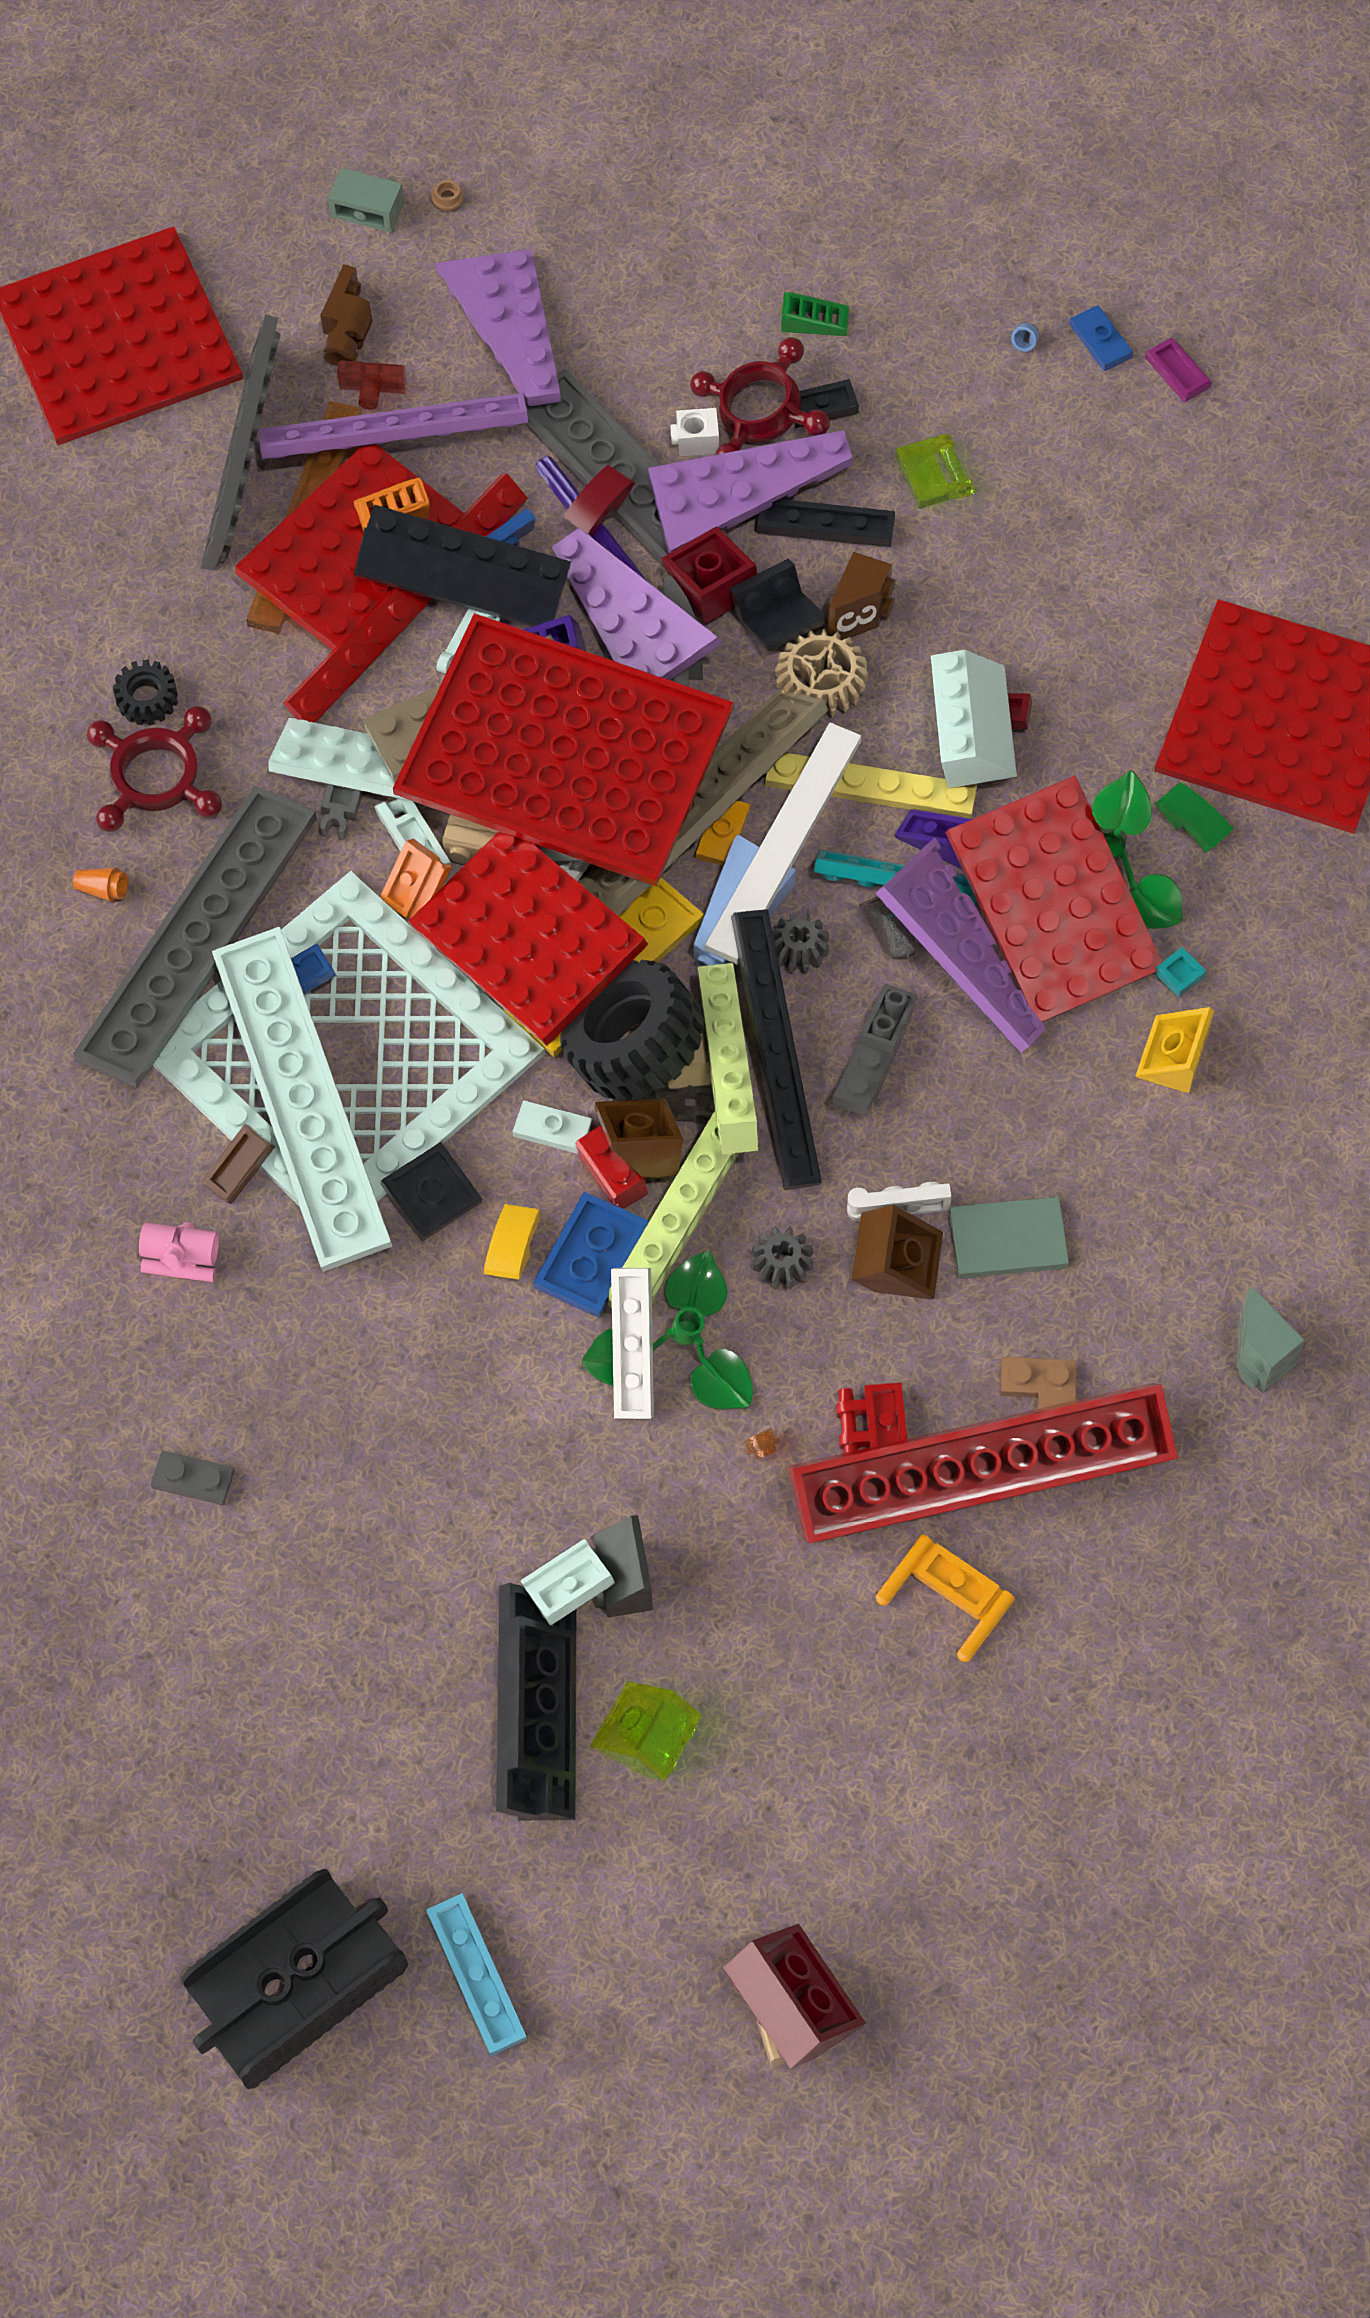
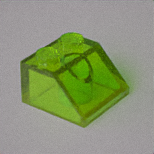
[589,1681,703,1782]

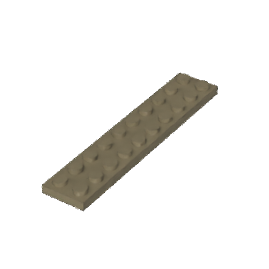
[579,688,828,915]

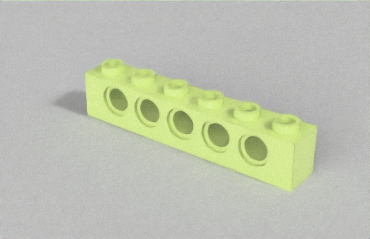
[698,963,758,1154]
[608,1112,739,1308]

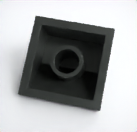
[591,1515,653,1618]

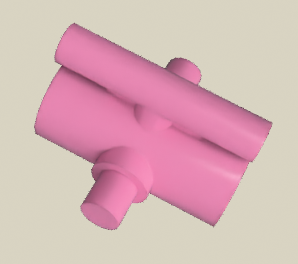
[139,1222,219,1282]

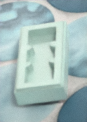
[512,1100,593,1154]

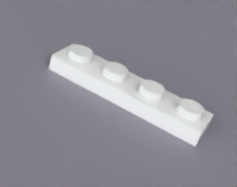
[611,1268,654,1419]

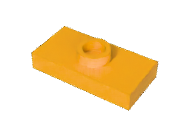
[696,800,750,866]

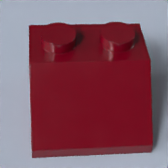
[661,526,757,625]

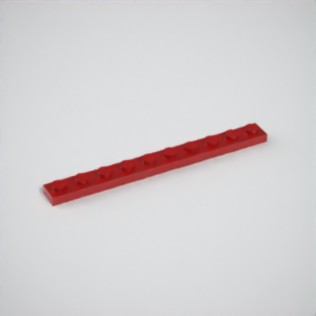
[283,473,528,723]

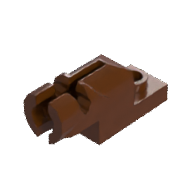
[320,264,373,370]

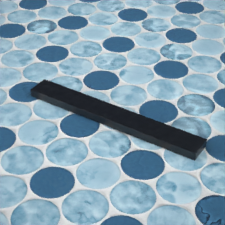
[731,909,822,1190]

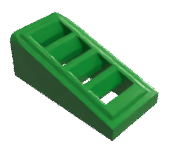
[781,292,849,336]

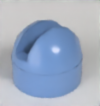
[1011,323,1040,352]

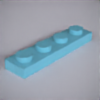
[426,1893,527,2057]

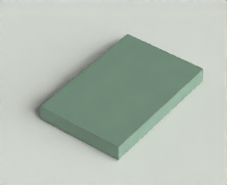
[949,1197,1069,1279]

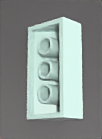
[931,650,1017,788]

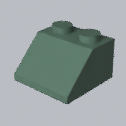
[1237,1287,1304,1393]

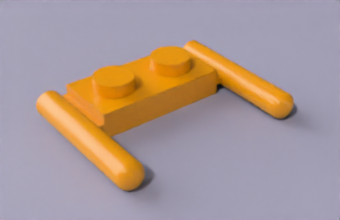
[875,1534,1015,1662]

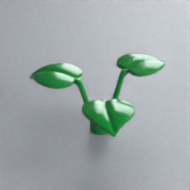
[1092,770,1183,929]
[582,1251,753,1410]

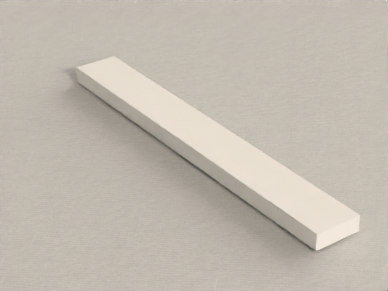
[705,723,861,964]

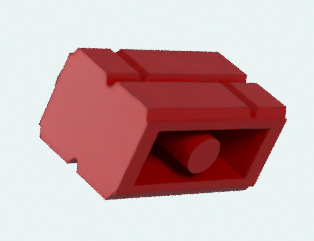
[575,1125,648,1209]

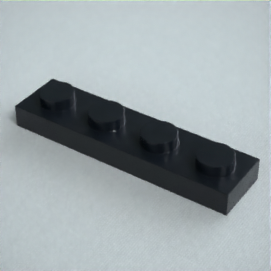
[757,499,895,547]

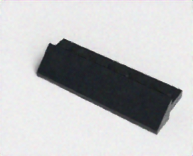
[354,505,571,627]
[496,1583,577,1821]

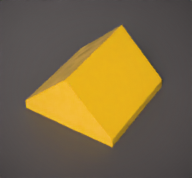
[1135,1007,1214,1093]

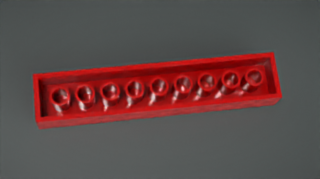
[788,1383,1178,1543]

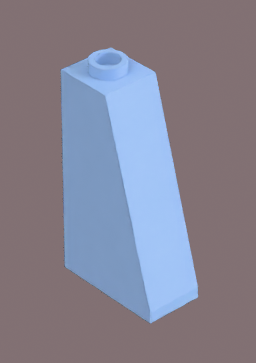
[694,835,796,967]

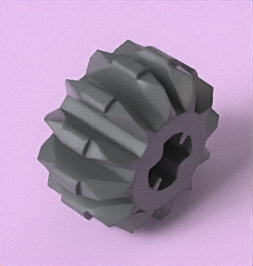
[772,912,829,974]
[752,1226,813,1290]

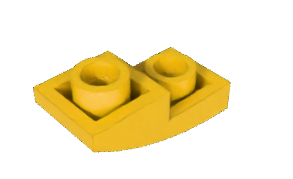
[484,1204,541,1280]

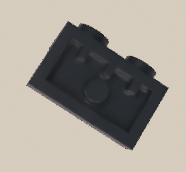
[729,558,827,651]

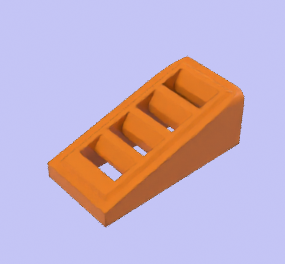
[354,478,430,532]

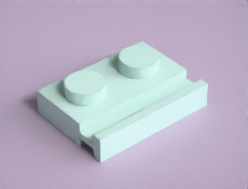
[520,1539,615,1625]

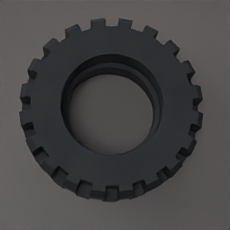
[560,960,704,1100]

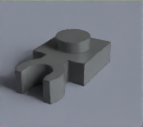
[320,784,364,839]

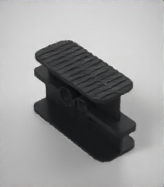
[181,1869,408,2089]

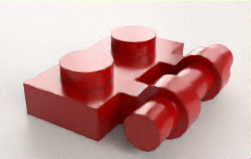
[836,1382,907,1453]

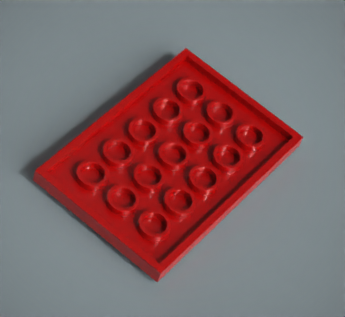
[235,444,464,650]
[946,775,1162,1022]
[408,831,649,1046]

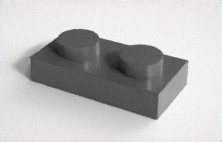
[151,1450,235,1506]

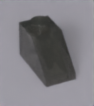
[859,896,924,959]

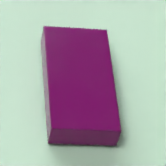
[1145,337,1212,403]

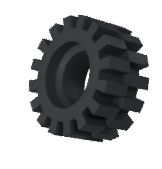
[113,660,178,726]

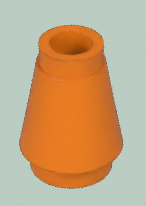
[73,867,129,902]

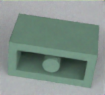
[328,168,404,232]

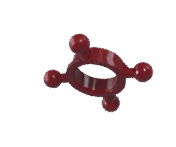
[690,337,830,455]
[87,706,222,832]

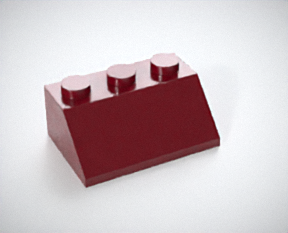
[723,1923,866,2069]

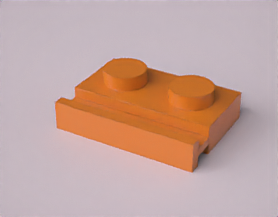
[380,838,452,918]

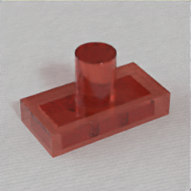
[337,360,407,410]

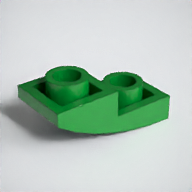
[1155,782,1234,853]

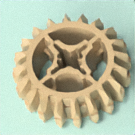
[775,629,868,718]

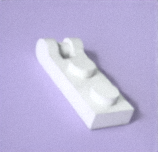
[847,1182,951,1221]

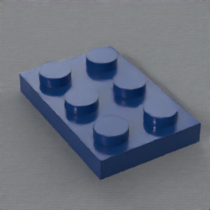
[534,1192,649,1318]

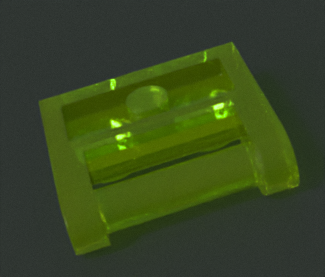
[895,433,976,509]

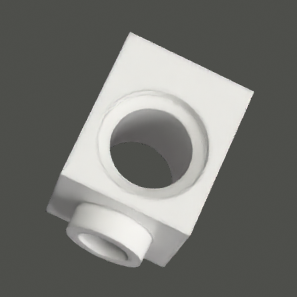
[670,408,719,456]

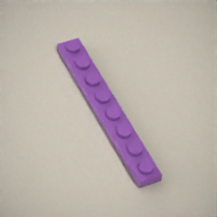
[258,393,528,459]

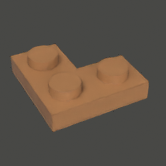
[1000,1357,1076,1409]

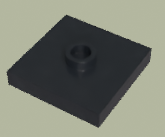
[380,1142,483,1242]

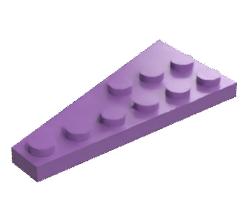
[435,249,561,406]
[648,430,852,553]
[552,528,723,680]
[875,837,1046,1052]

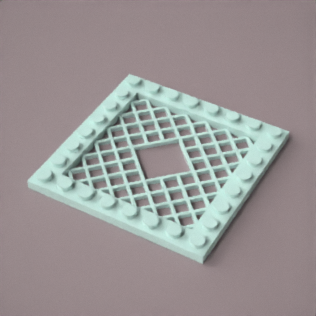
[153,871,545,1206]

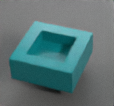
[1155,947,1206,998]

